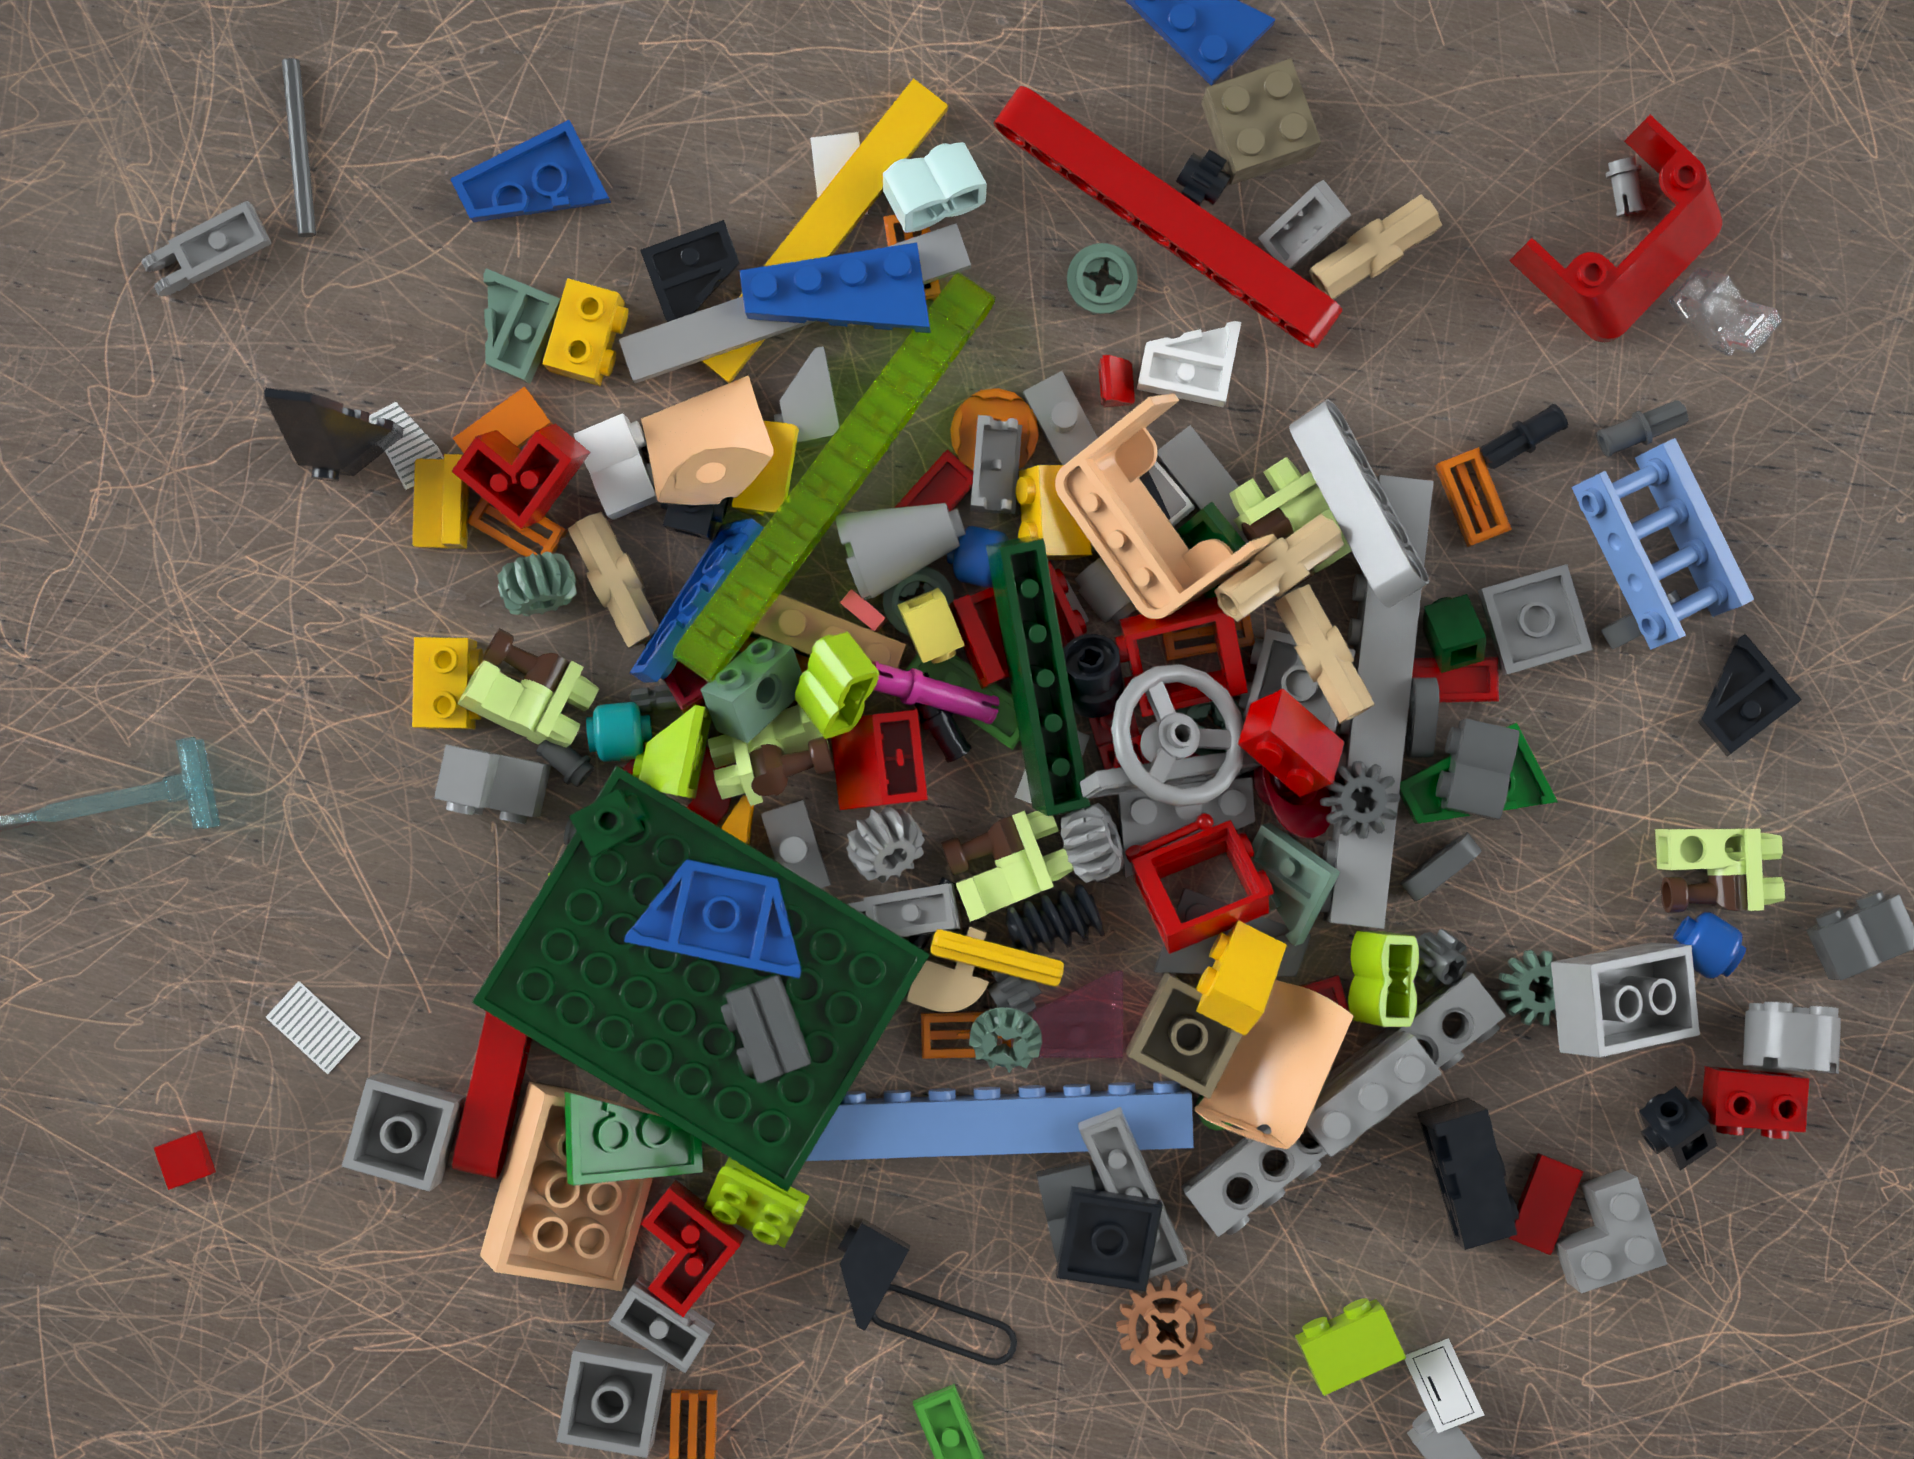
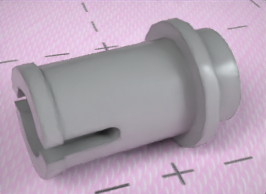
[1605,157,1646,217]

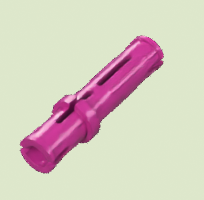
[872,661,1000,724]

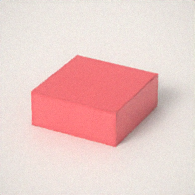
[840,589,888,633]

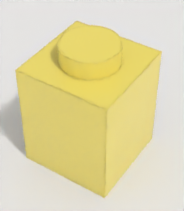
[897,588,965,664]

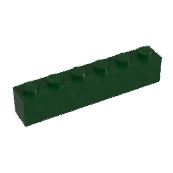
[986,536,1090,816]

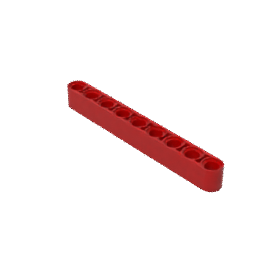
[993,86,1342,349]

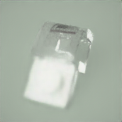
[1668,267,1783,356]

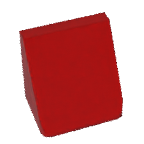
[1098,355,1135,407]

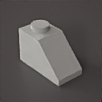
[774,346,843,450]

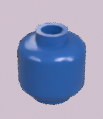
[947,526,1009,588]
[1673,912,1746,979]

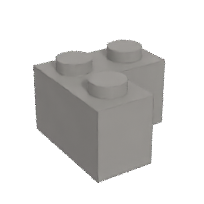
[434,745,551,824]
[1555,1169,1667,1294]

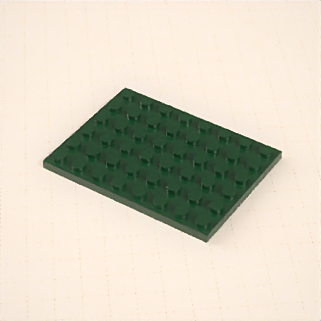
[472,766,930,1192]

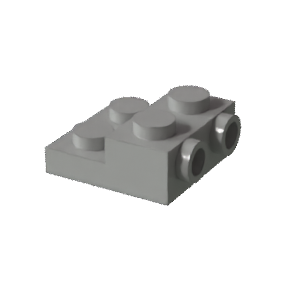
[1239,629,1355,733]

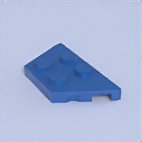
[624,859,801,978]

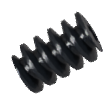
[1006,884,1105,954]

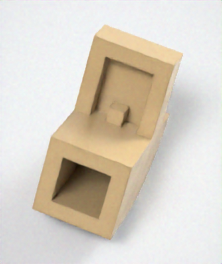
[906,925,989,1012]

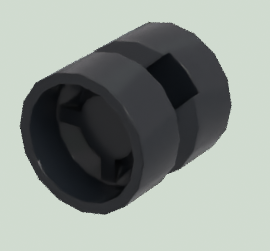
[1063,633,1124,718]

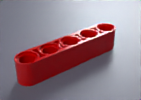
[452,1011,532,1179]

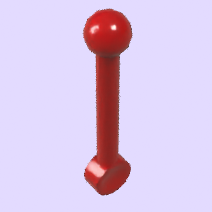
[1125,813,1214,863]

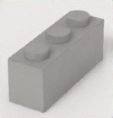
[1303,1031,1442,1157]

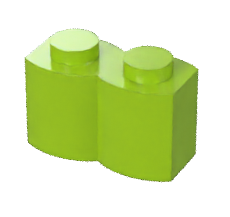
[795,632,879,739]
[1348,931,1419,1027]

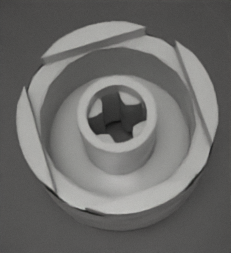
[1743,1002,1841,1074]

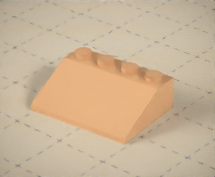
[480,1081,660,1291]

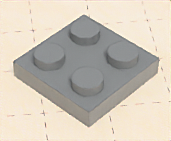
[1478,564,1593,675]

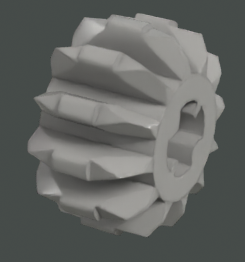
[1060,803,1125,883]
[846,805,925,883]

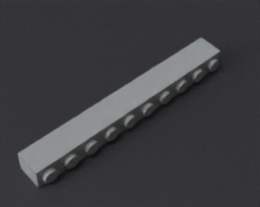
[1320,475,1434,929]

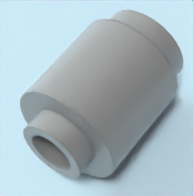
[1074,558,1137,625]

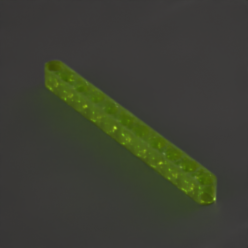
[672,272,996,683]

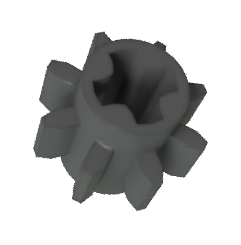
[1416,929,1467,988]
[987,971,1042,1014]

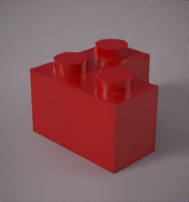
[451,424,591,529]
[641,1179,745,1317]

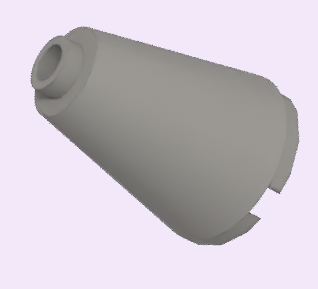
[836,503,966,600]

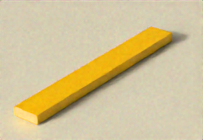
[701,78,948,383]

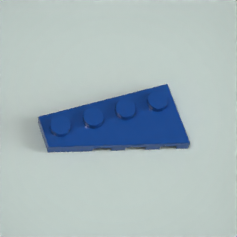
[739,242,931,333]

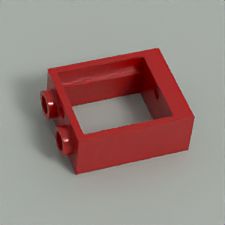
[1115,597,1248,717]
[1131,820,1273,954]

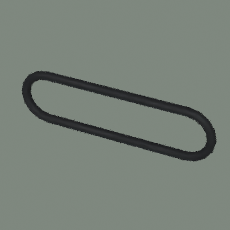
[872,1284,1017,1366]

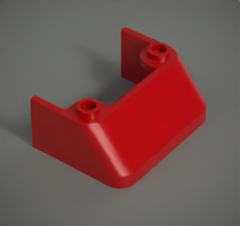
[1509,114,1722,342]

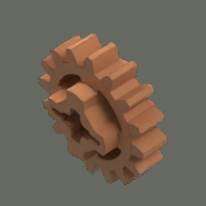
[1116,1275,1216,1378]

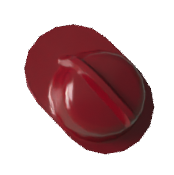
[1253,765,1332,839]

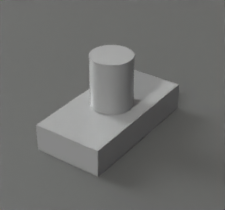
[1258,180,1351,269]
[1022,371,1098,465]
[761,800,831,888]

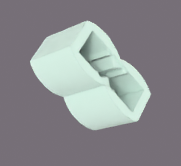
[883,142,987,233]

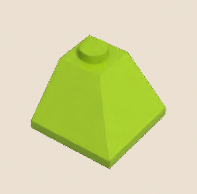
[633,705,712,799]

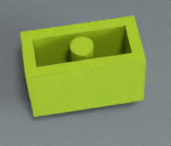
[1295,1298,1406,1396]

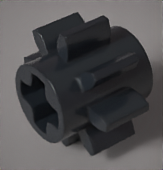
[1176,149,1231,206]

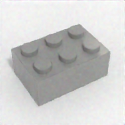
[1551,942,1700,1057]

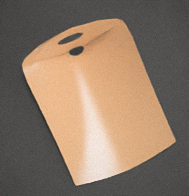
[641,375,774,505]
[1195,980,1354,1149]

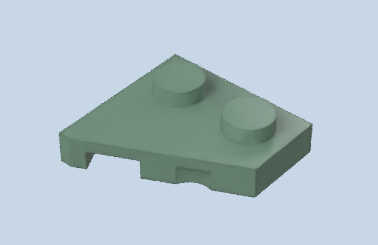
[1250,823,1340,946]

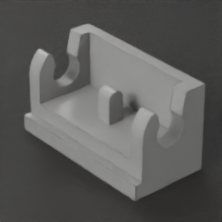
[971,415,1022,515]

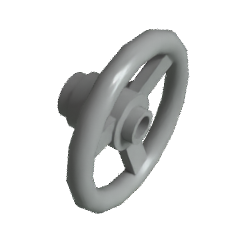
[1111,664,1245,807]

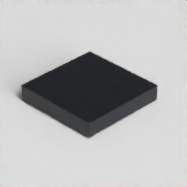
[1055,1186,1163,1292]

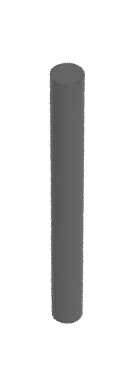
[282,58,316,237]

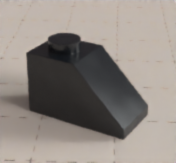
[837,1219,911,1331]

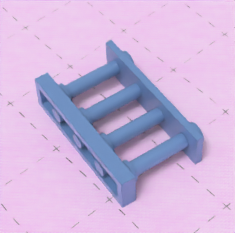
[1571,438,1754,649]

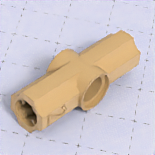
[1308,194,1442,299]
[568,512,660,649]
[1214,514,1344,622]
[1274,584,1375,724]

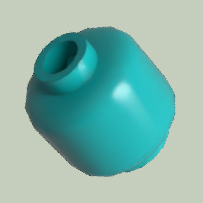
[586,702,652,762]

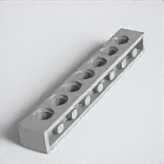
[1181,971,1506,1237]

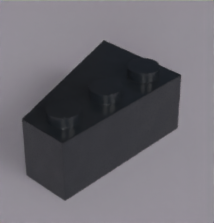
[1417,1098,1519,1250]

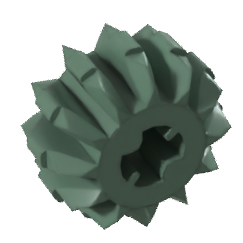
[497,552,577,617]
[1498,950,1556,1026]

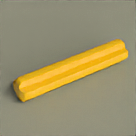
[931,929,1064,987]

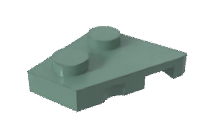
[483,268,561,384]

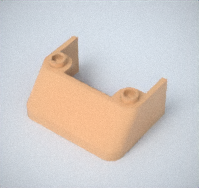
[1055,393,1277,619]

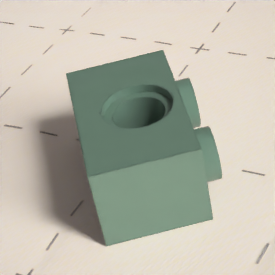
[701,636,802,743]

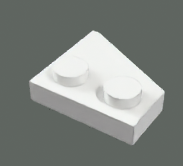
[1137,321,1241,407]

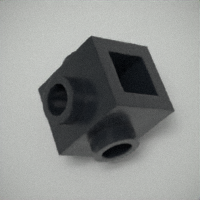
[661,497,729,541]
[1639,1086,1718,1171]

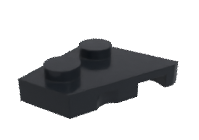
[640,220,740,322]
[1698,634,1802,757]

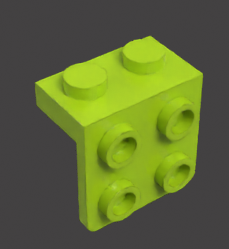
[703,1157,810,1248]

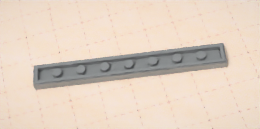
[619,223,971,384]

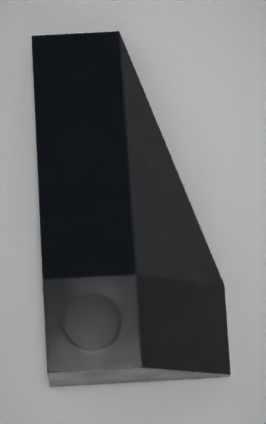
[263,388,404,482]

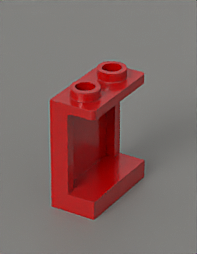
[949,560,1087,689]

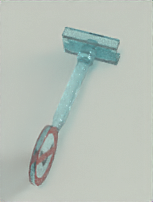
[0,737,221,832]

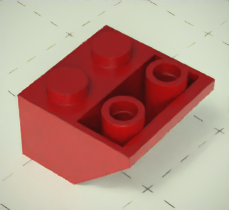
[831,710,928,810]

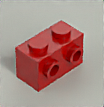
[1238,689,1344,797]
[1702,1066,1810,1139]

